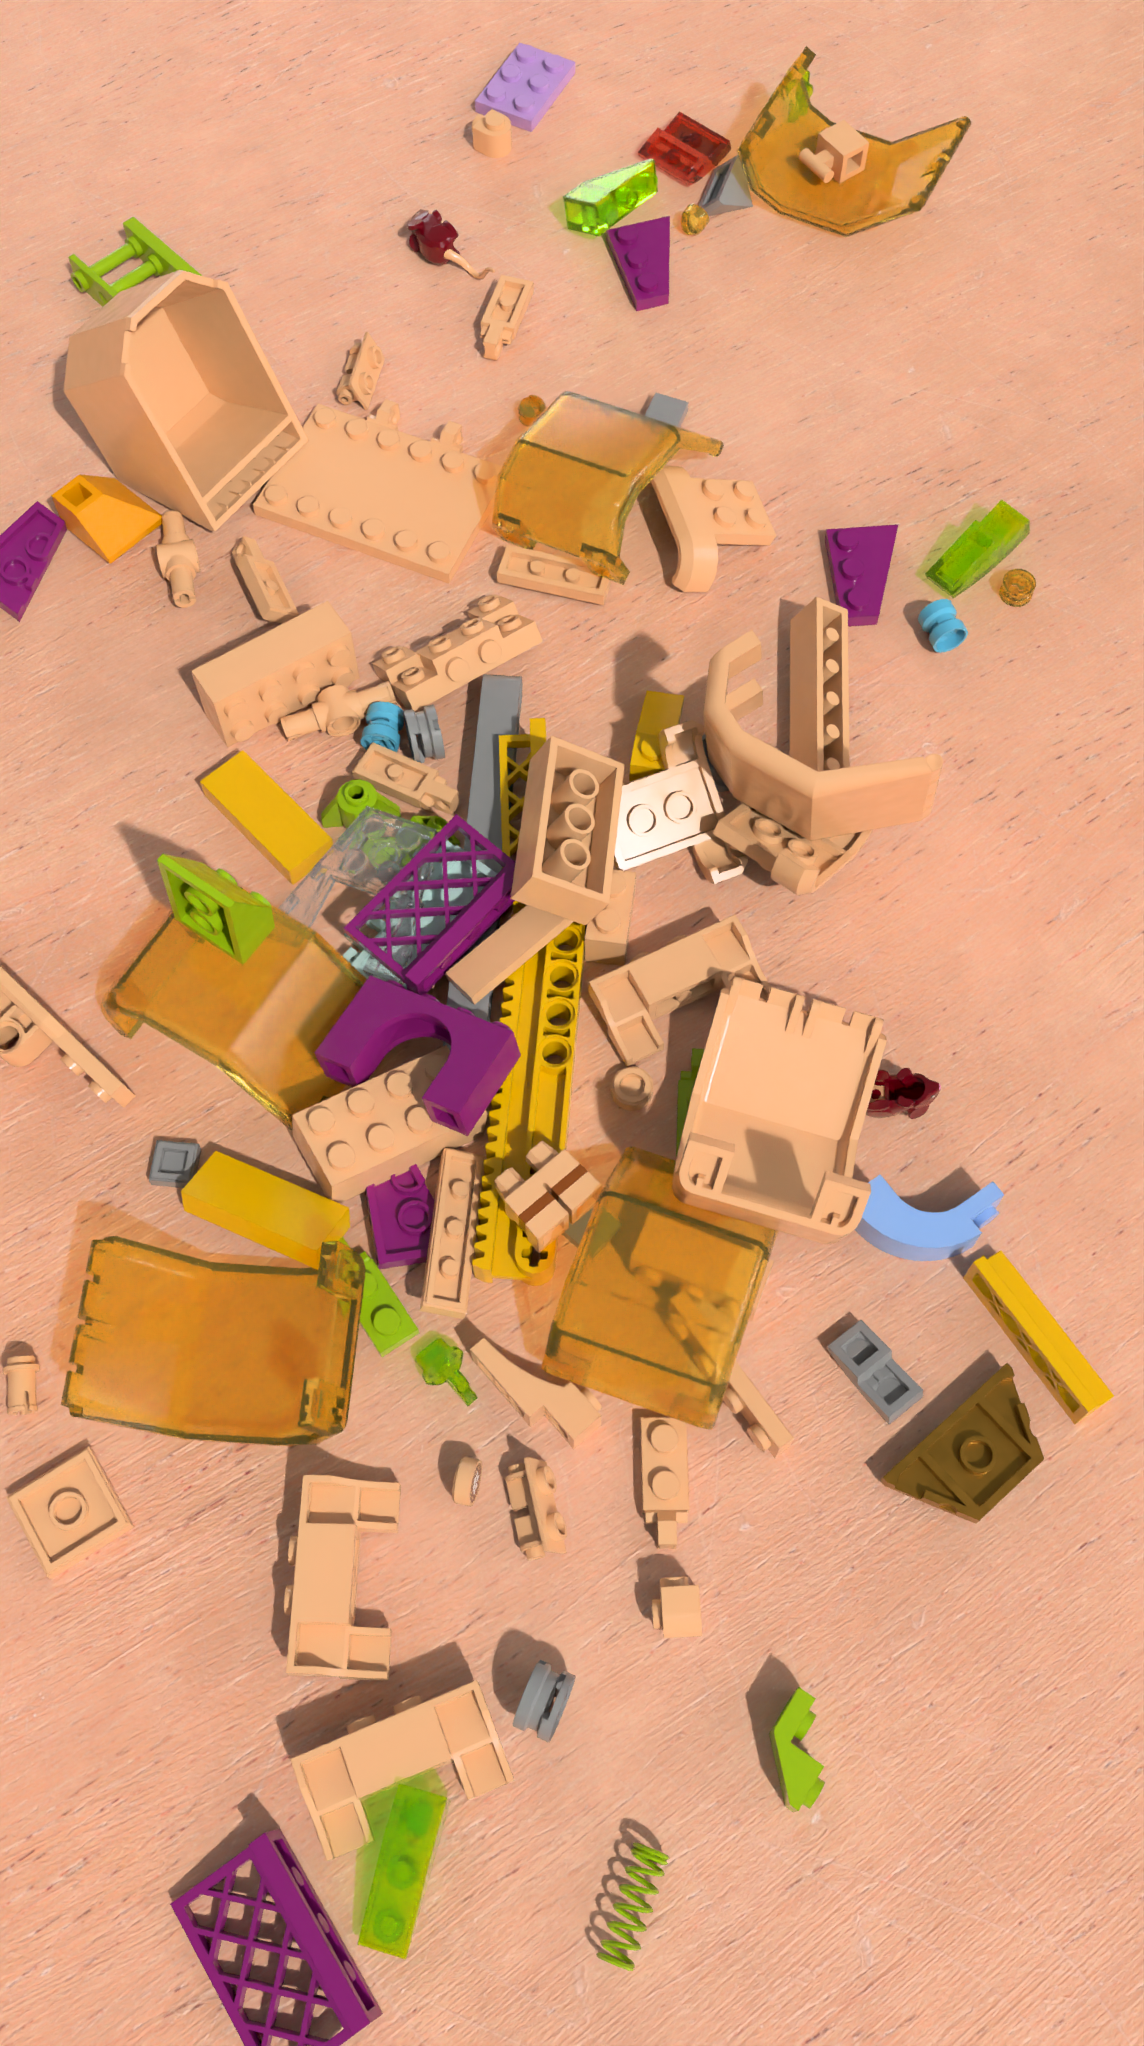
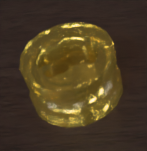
[999,569,1036,607]

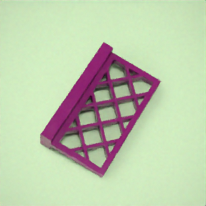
[344,814,516,995]
[170,1828,383,2046]

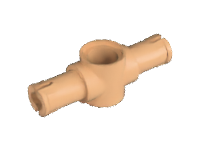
[156,511,200,608]
[280,681,397,742]

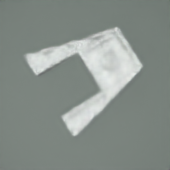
[266,806,438,987]

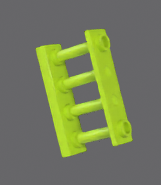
[68,217,202,307]

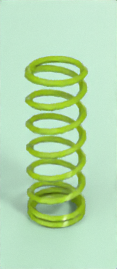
[596,1842,669,1971]

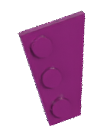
[606,216,670,311]
[0,501,67,622]
[825,524,899,627]
[365,1164,435,1269]

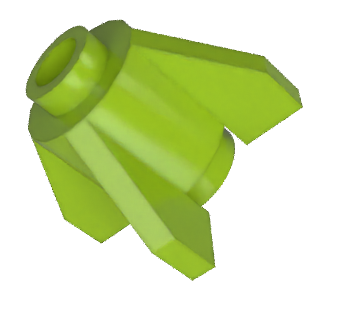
[321,779,401,855]

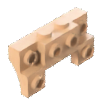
[372,594,543,712]
[589,914,771,1067]
[284,1475,401,1680]
[290,1680,515,1861]

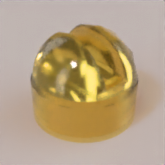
[680,204,709,235]
[518,395,546,427]

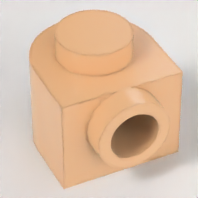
[472,109,512,158]
[651,1577,702,1639]

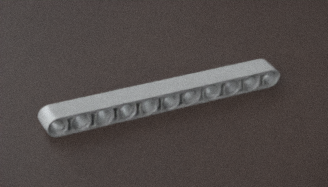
[443,674,522,1051]

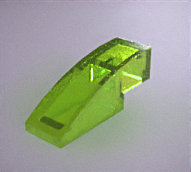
[925,499,1030,598]

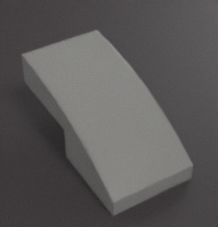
[827,1320,923,1424]

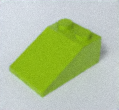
[157,854,275,965]

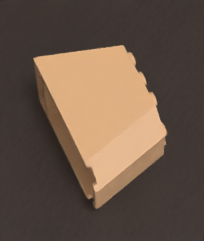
[63,270,309,531]

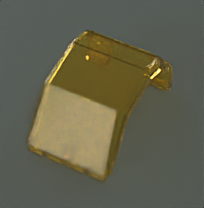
[736,46,971,237]
[491,391,724,585]
[101,887,367,1131]
[541,1146,779,1430]
[61,1236,365,1446]

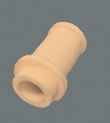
[3,1355,40,1415]

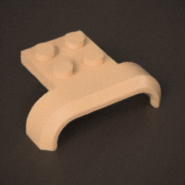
[634,465,776,592]
[614,720,748,884]
[713,803,873,896]

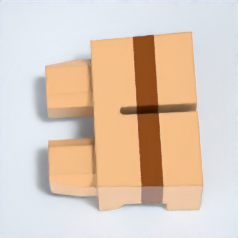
[494,1141,602,1253]

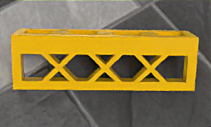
[499,718,546,868]
[963,1250,1114,1425]

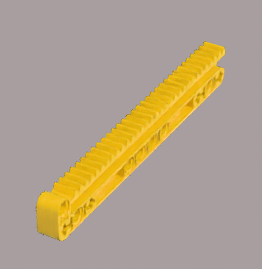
[472,752,587,1286]

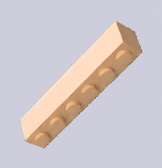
[790,597,850,772]

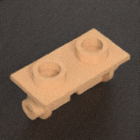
[336,332,385,410]
[505,1457,567,1561]

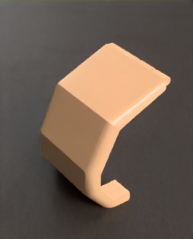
[703,630,943,841]
[672,976,887,1245]

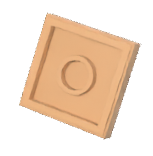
[6,1446,134,1580]

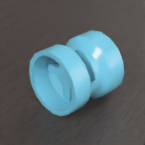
[918,599,968,653]
[360,701,404,752]

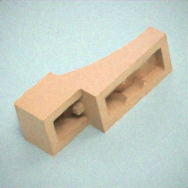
[470,1338,602,1449]

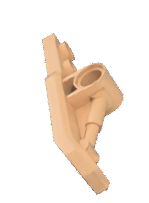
[0,966,135,1108]

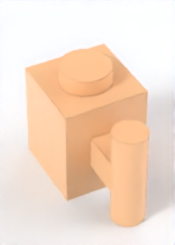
[799,120,869,184]

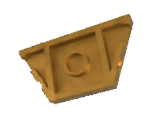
[880,1363,1044,1524]

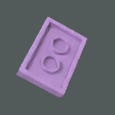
[475,43,575,132]

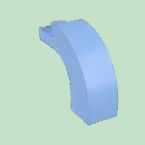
[855,1174,1004,1261]

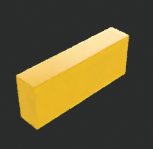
[200,750,336,885]
[181,1150,350,1270]

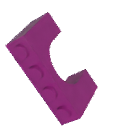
[315,975,521,1136]

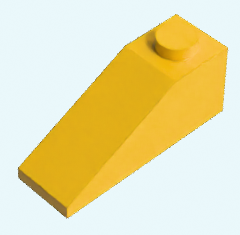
[629,690,684,782]

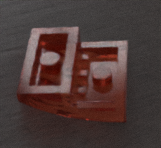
[638,111,731,186]

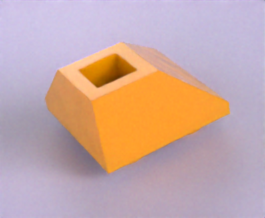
[51,474,162,564]

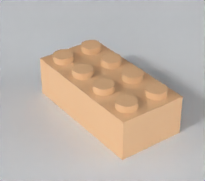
[191,601,360,747]
[510,736,625,925]
[292,1045,488,1203]

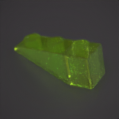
[563,158,658,236]
[358,1783,451,1959]

